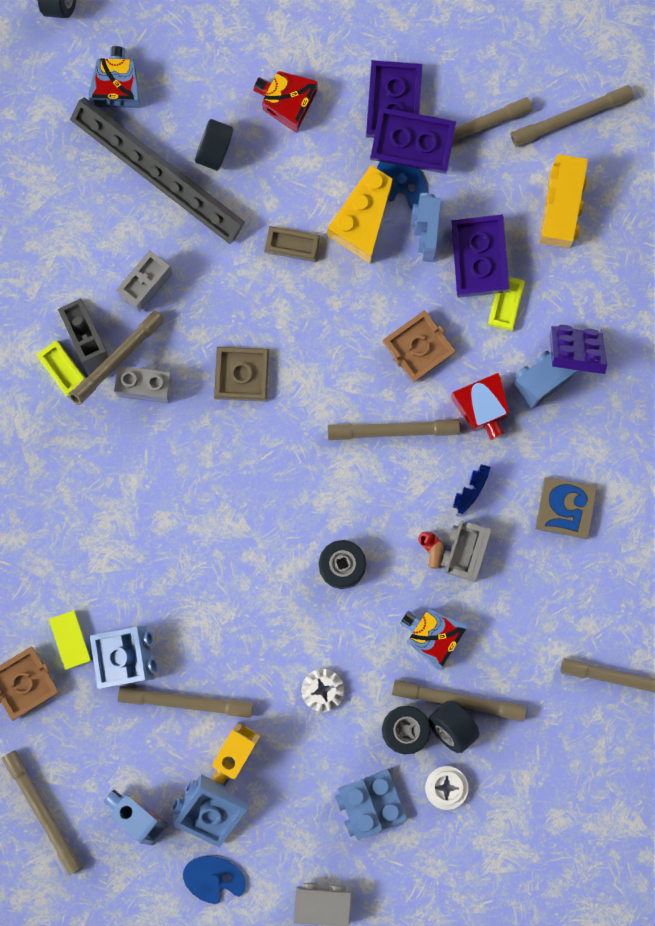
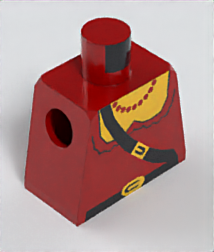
[253,71,318,133]

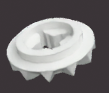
[301,669,344,712]
[425,766,468,810]

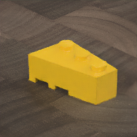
[539,154,588,248]
[327,165,393,264]

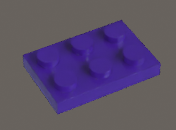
[366,60,422,138]
[370,107,456,174]
[451,214,510,298]
[550,325,607,374]

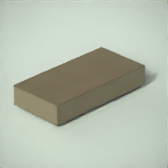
[264,226,320,262]

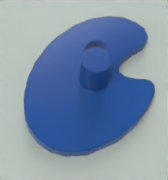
[377,162,426,209]
[183,856,246,904]

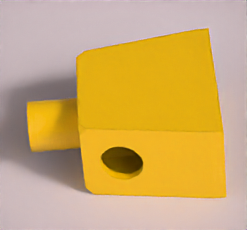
[211,722,261,787]

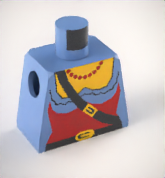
[88,46,140,108]
[400,609,468,670]
[104,790,168,846]

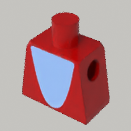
[451,373,509,440]

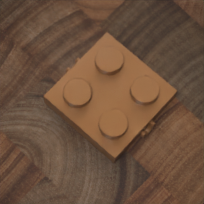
[382,310,456,383]
[0,646,60,721]

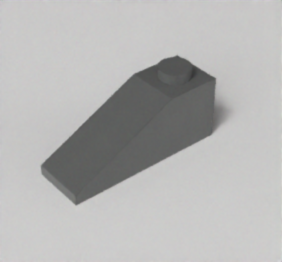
[58,298,109,375]

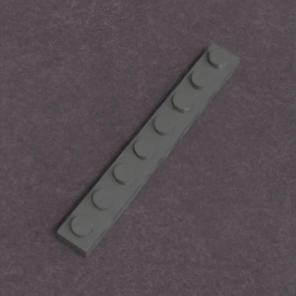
[70,97,245,244]

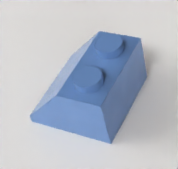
[512,350,578,409]

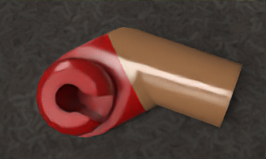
[418,531,444,569]

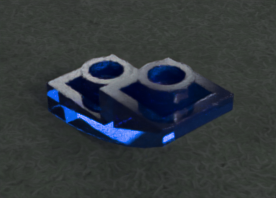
[453,464,491,517]

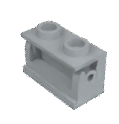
[116,250,172,313]
[114,366,173,403]
[441,520,492,582]
[294,883,351,926]

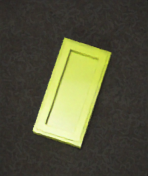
[487,277,525,332]
[36,340,85,397]
[49,610,92,670]

